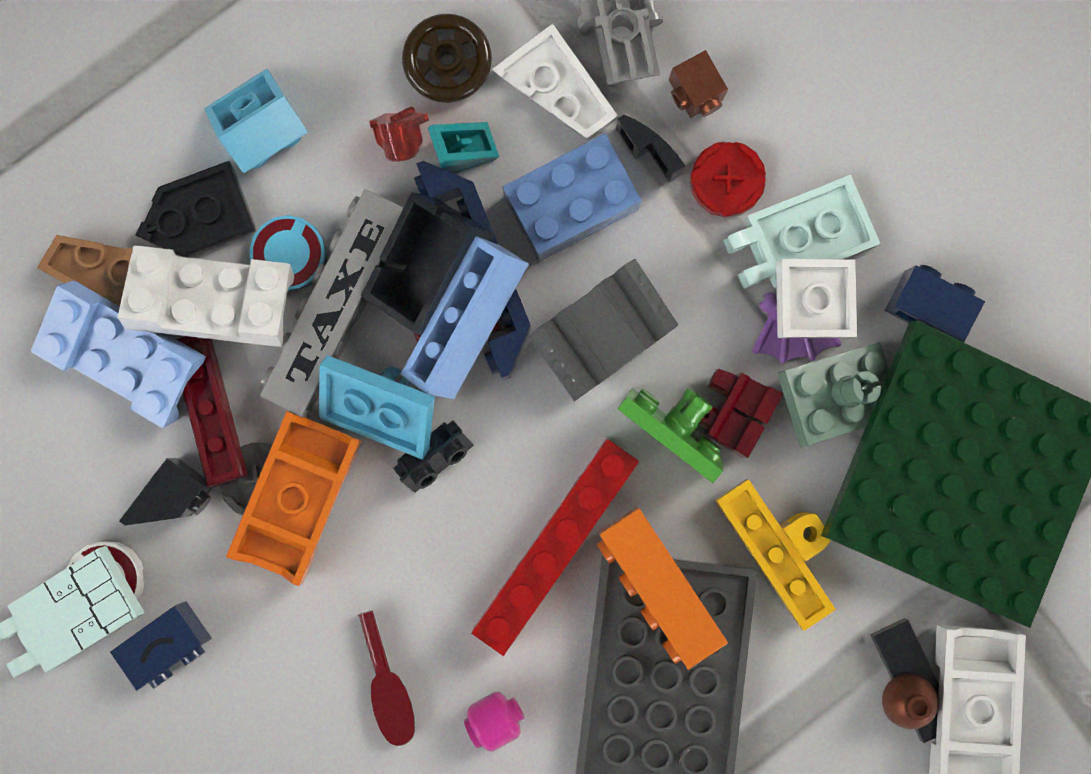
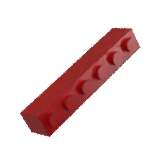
[471,439,640,657]

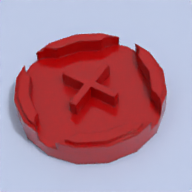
[690,141,766,218]

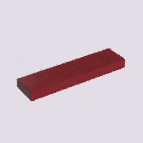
[177,336,248,488]

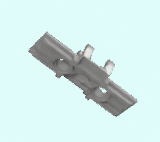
[577,0,663,85]

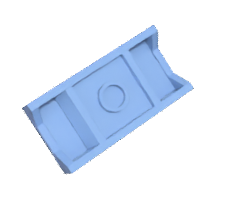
[31,280,206,428]

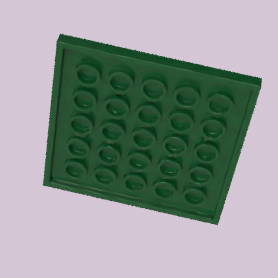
[821,320,1091,628]

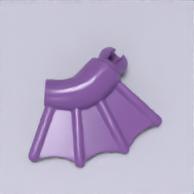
[752,292,841,364]

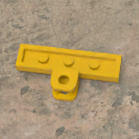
[715,479,836,631]

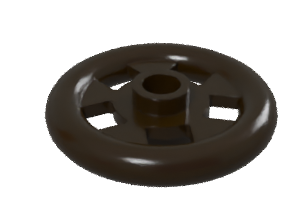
[402,14,492,103]

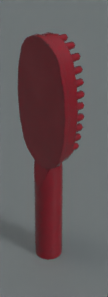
[358,610,415,746]

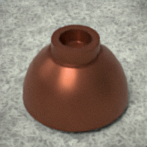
[882,673,938,729]

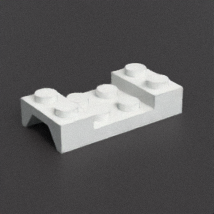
[117,245,294,347]
[929,625,1026,774]

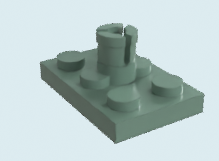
[777,342,889,447]

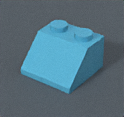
[204,69,308,173]

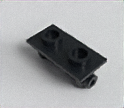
[393,420,474,493]

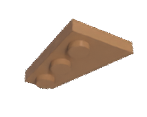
[37,235,133,306]

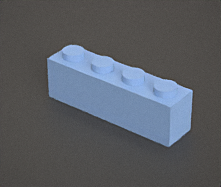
[401,236,529,399]

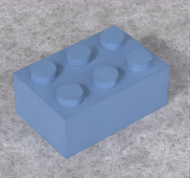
[502,133,642,262]

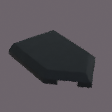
[135,161,256,258]

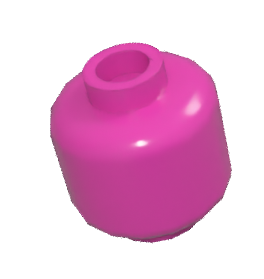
[464,692,525,752]

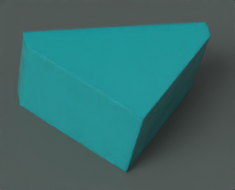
[428,122,499,174]

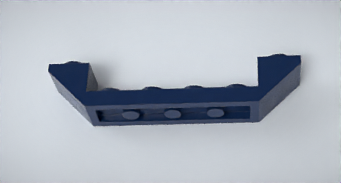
[414,161,531,380]

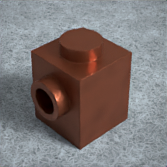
[669,50,728,118]

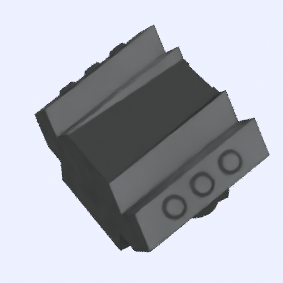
[528,259,679,402]

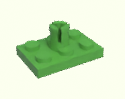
[618,388,723,483]

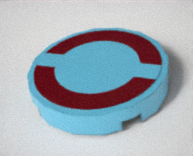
[249,215,327,292]

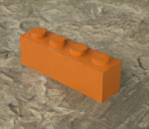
[596,506,728,670]

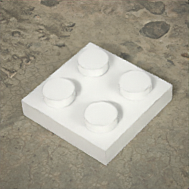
[776,259,857,338]

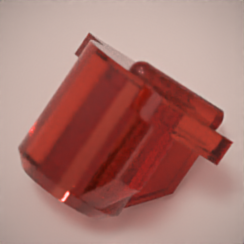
[369,106,429,162]

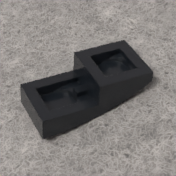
[616,114,686,182]

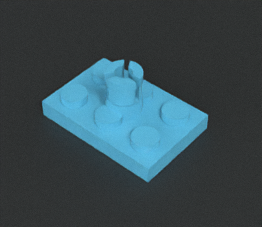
[319,355,435,460]

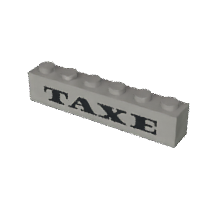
[260,189,403,418]

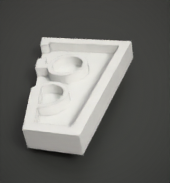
[492,24,619,141]

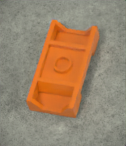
[226,411,363,586]

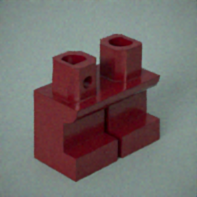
[698,369,783,458]

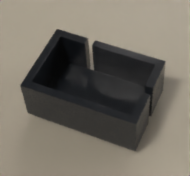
[361,191,494,335]

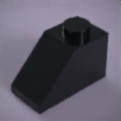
[119,458,212,526]

